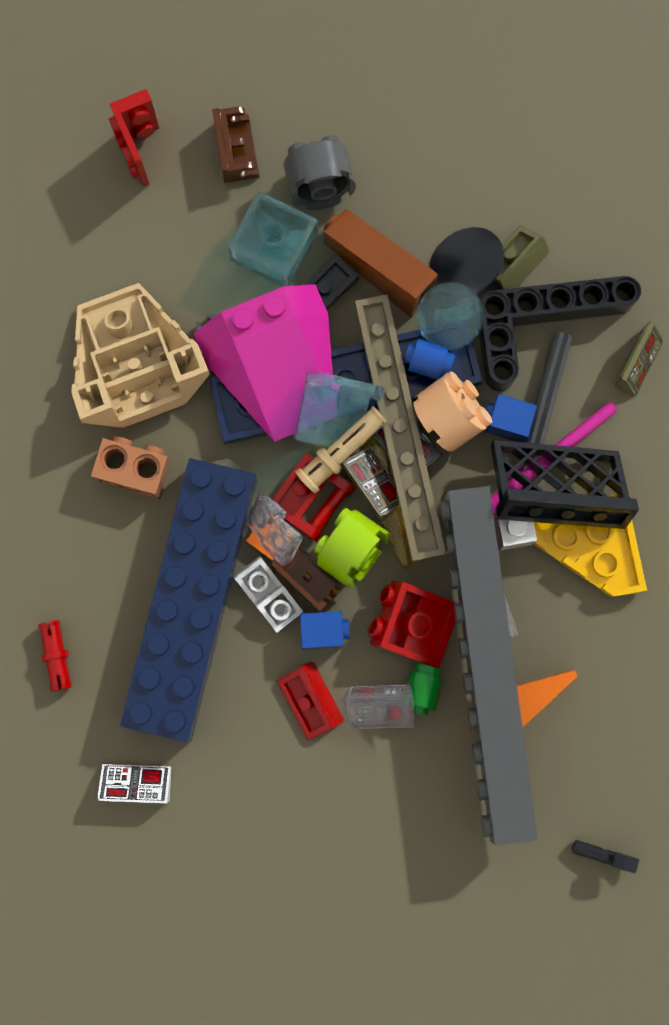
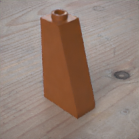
[324,209,438,318]

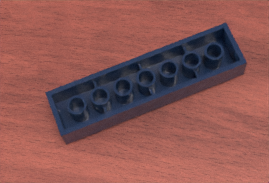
[120,458,257,743]

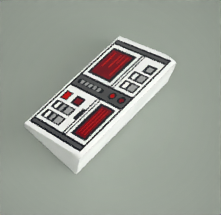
[98,764,172,803]

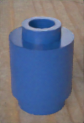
[404,339,456,380]

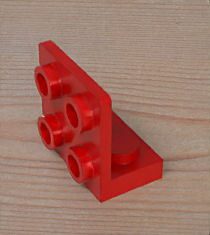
[108,89,159,187]

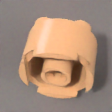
[413,371,492,452]

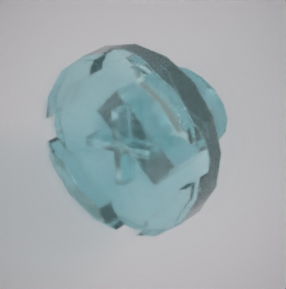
[416,282,484,350]

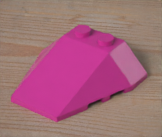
[193,284,336,443]

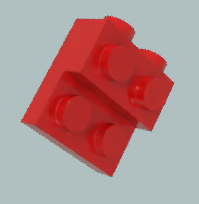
[368,580,455,668]

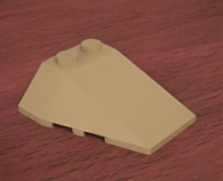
[71,283,210,428]

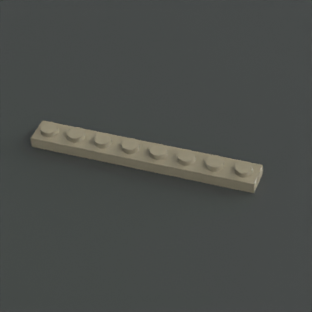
[354,294,446,562]

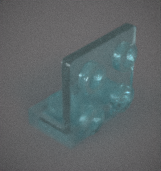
[294,372,384,453]

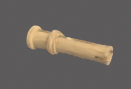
[295,406,388,494]

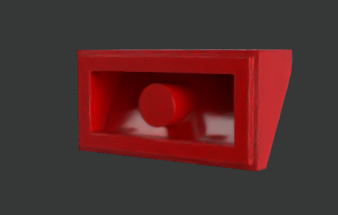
[276,661,344,741]

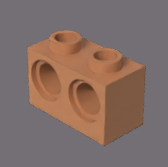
[91,436,171,500]

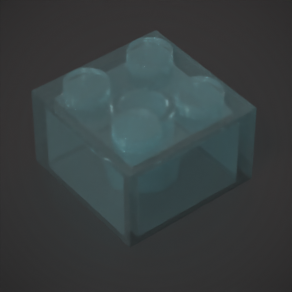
[228,191,318,286]

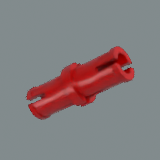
[38,620,73,692]

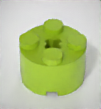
[314,508,390,589]

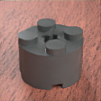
[283,135,356,210]

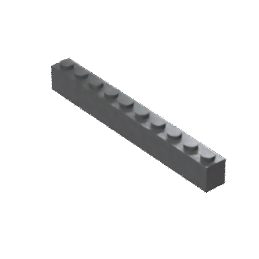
[440,486,538,845]

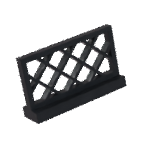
[490,440,639,529]

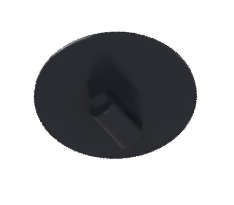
[429,227,504,298]

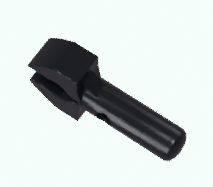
[572,840,639,874]

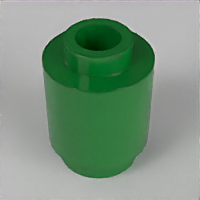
[403,663,443,716]

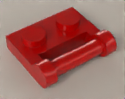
[267,452,355,542]

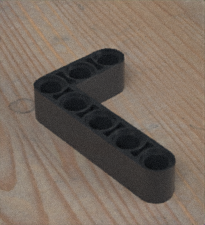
[476,276,641,392]

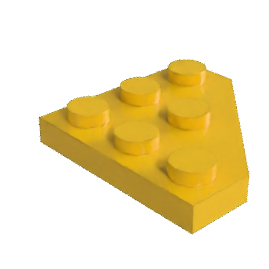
[533,493,647,598]

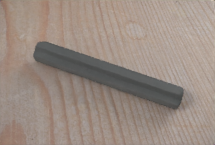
[525,332,572,458]

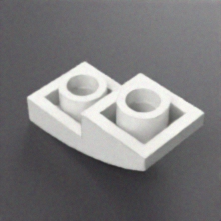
[233,556,303,632]

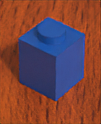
[486,394,537,442]
[300,611,350,649]

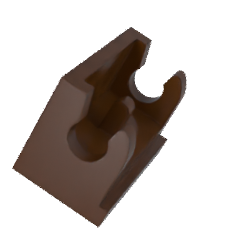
[212,107,259,183]
[271,543,343,613]

